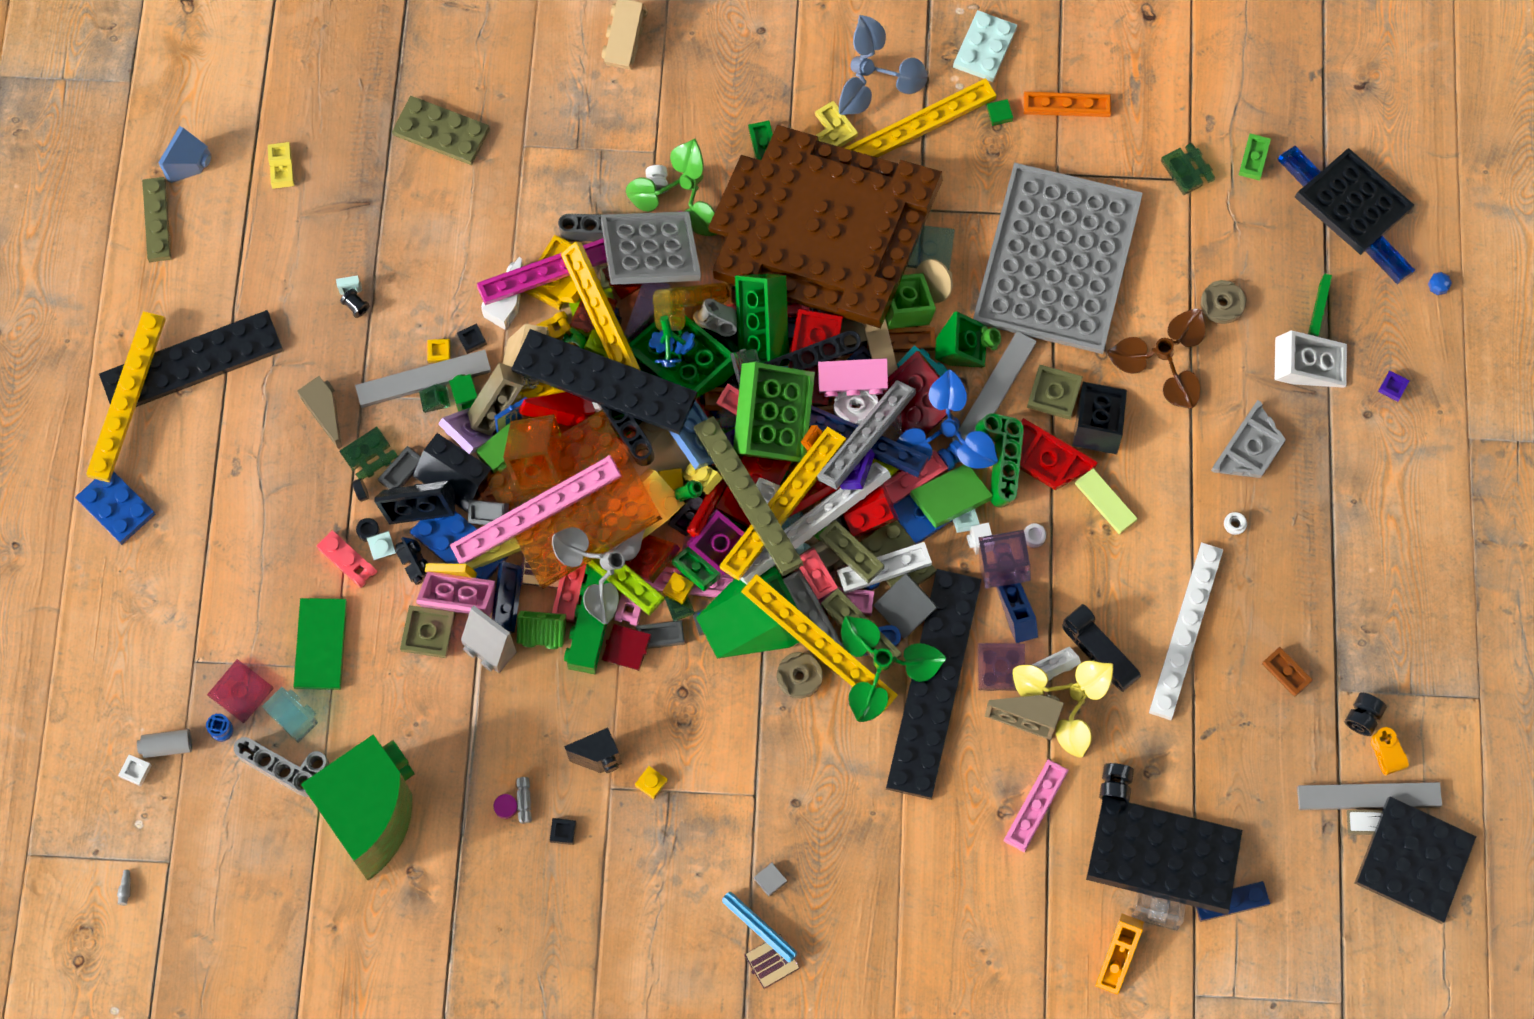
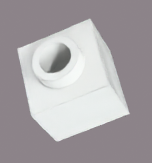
[967,522,994,555]

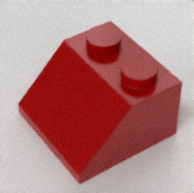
[843,483,899,538]

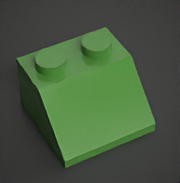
[885,273,936,329]

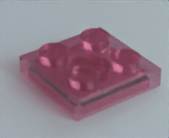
[207,659,274,724]

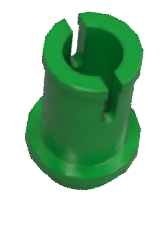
[674,480,703,502]

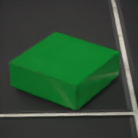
[986,99,1013,126]

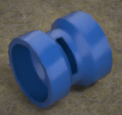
[937,440,961,471]
[206,713,234,742]

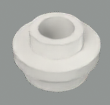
[1224,512,1247,535]

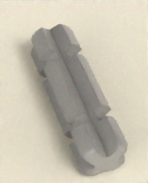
[516,777,532,824]

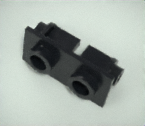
[395,537,428,585]

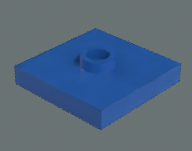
[893,494,952,544]

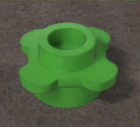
[981,326,1001,351]

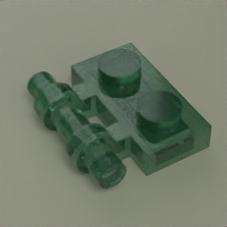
[1161,143,1216,195]
[339,427,398,480]

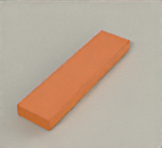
[1023,91,1111,117]

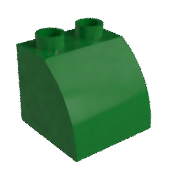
[301,734,415,880]

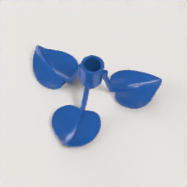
[896,369,998,468]

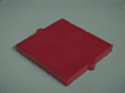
[602,624,652,671]

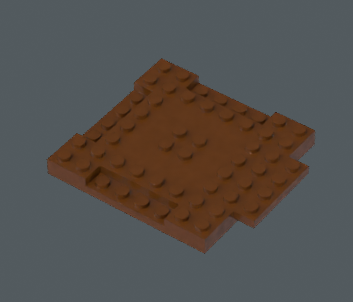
[708,125,943,329]

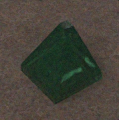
[664,596,695,622]

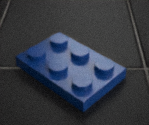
[75,471,156,545]

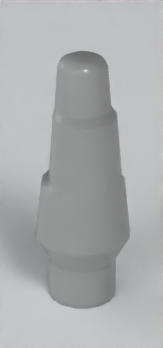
[117,870,131,906]

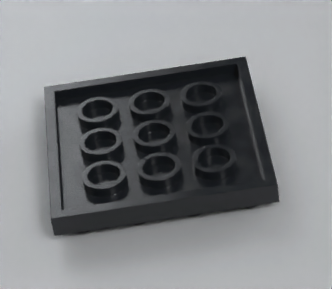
[1295,148,1414,255]
[1354,796,1477,924]

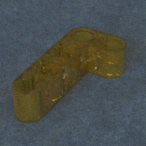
[653,283,730,331]

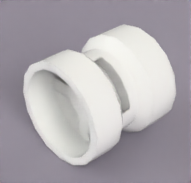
[646,165,668,194]

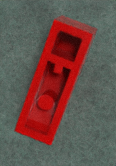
[519,392,596,426]

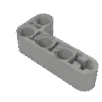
[234,737,330,797]

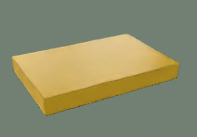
[525,234,573,310]

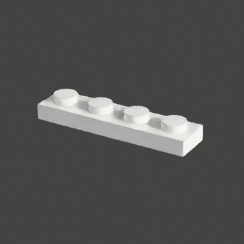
[837,542,932,594]

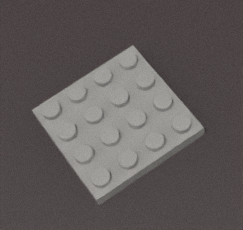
[601,211,701,285]

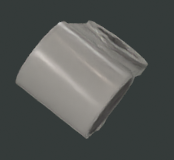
[693,299,737,337]

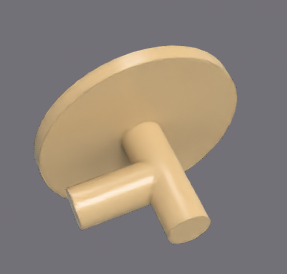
[915,259,953,303]

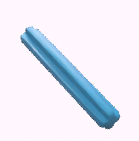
[722,892,797,963]

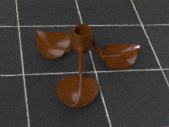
[1107,309,1205,409]

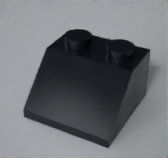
[564,727,622,773]

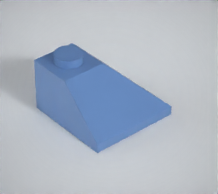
[158,126,211,183]

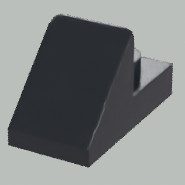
[668,494,705,537]

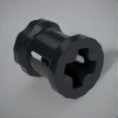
[340,289,370,318]

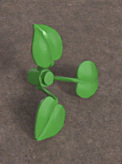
[625,139,717,236]

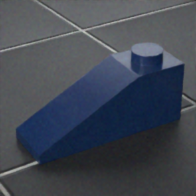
[994,572,1038,643]

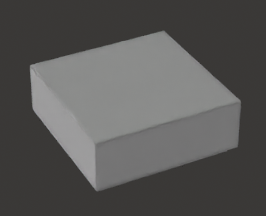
[754,863,787,897]

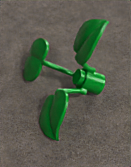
[841,616,946,722]

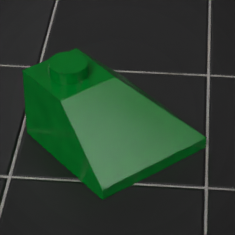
[935,311,986,368]

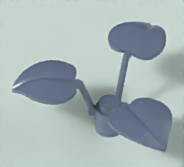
[839,15,928,115]

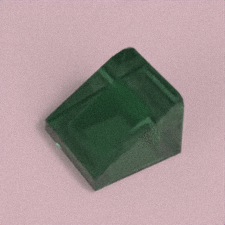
[419,383,450,413]

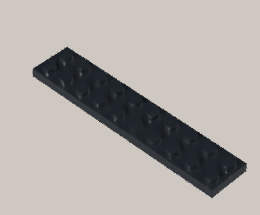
[886,569,982,800]

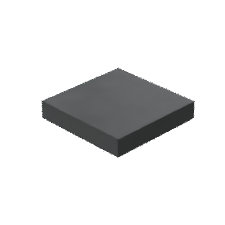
[873,573,938,639]

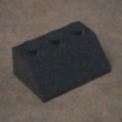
[413,433,495,513]
[374,481,456,525]

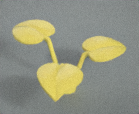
[1013,661,1113,757]

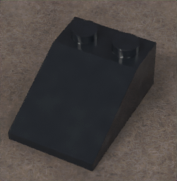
[1072,381,1127,455]

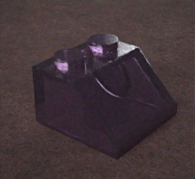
[978,530,1031,589]

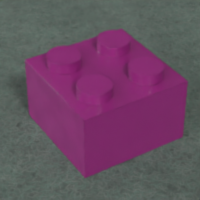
[686,508,744,576]

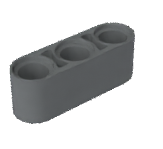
[558,214,603,242]

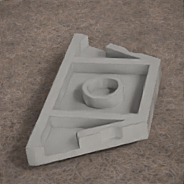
[1211,400,1286,478]

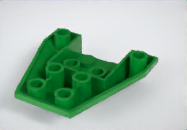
[696,566,800,659]

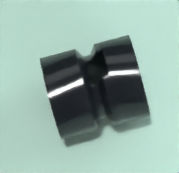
[1344,692,1387,736]
[1099,763,1134,803]

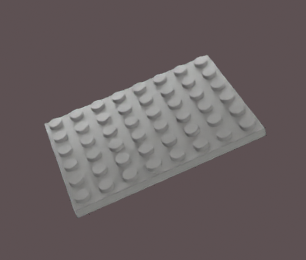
[973,163,1143,354]

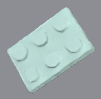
[953,10,1017,82]

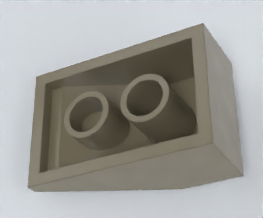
[985,695,1064,740]

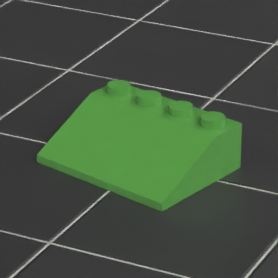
[733,362,815,462]

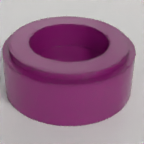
[493,794,518,819]

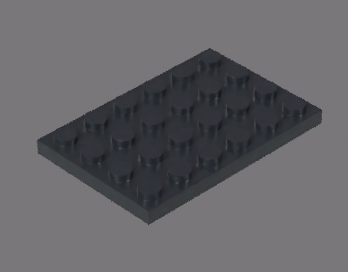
[1086,796,1243,915]

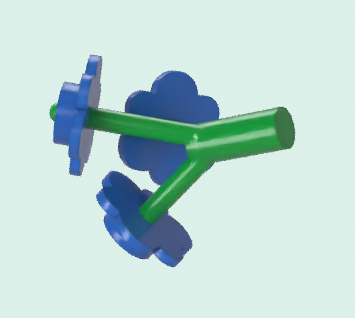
[649,315,695,369]

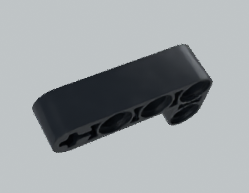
[1062,604,1141,692]

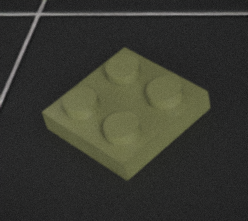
[1027,364,1083,420]
[400,605,455,658]

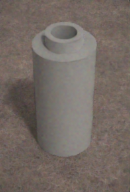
[137,729,192,758]

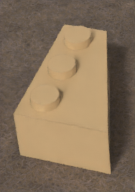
[602,0,648,70]

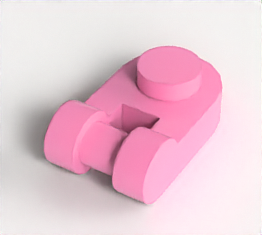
[615,593,642,626]

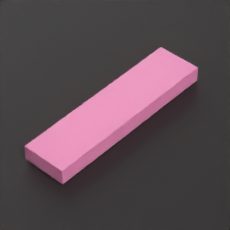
[1004,759,1069,852]

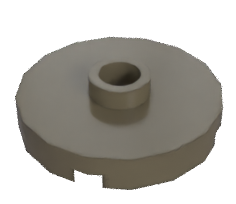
[1201,280,1246,324]
[777,652,823,699]

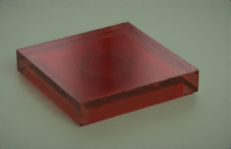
[624,535,680,583]

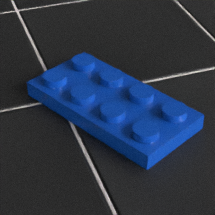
[410,511,508,580]

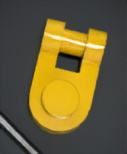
[536,311,572,340]

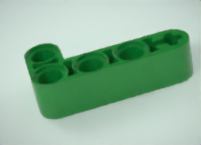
[975,413,1024,508]

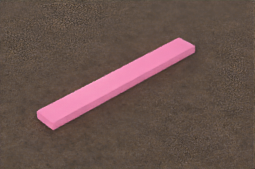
[450,455,622,564]

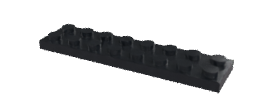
[99,310,283,407]
[511,329,698,435]

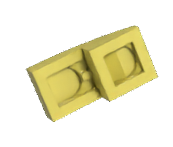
[268,142,294,189]

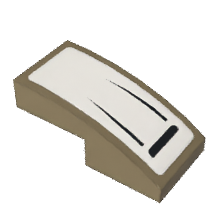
[1346,810,1382,837]

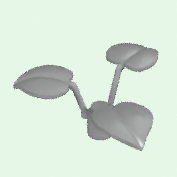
[552,523,645,624]

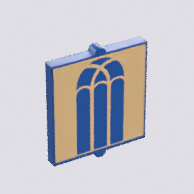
[494,397,529,433]

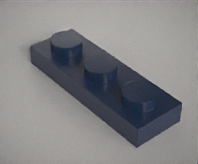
[491,561,524,634]
[1196,881,1270,922]

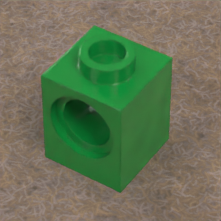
[449,374,477,412]

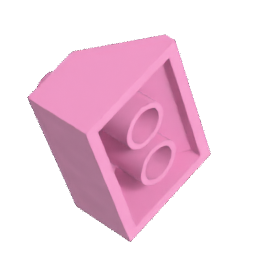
[818,358,888,397]
[417,571,495,617]

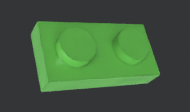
[1239,133,1271,181]

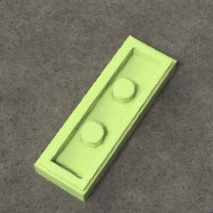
[1075,469,1137,535]

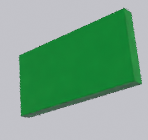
[293,598,347,690]

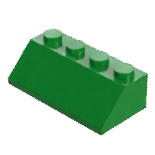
[735,274,789,366]

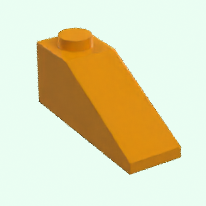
[1095,913,1144,995]

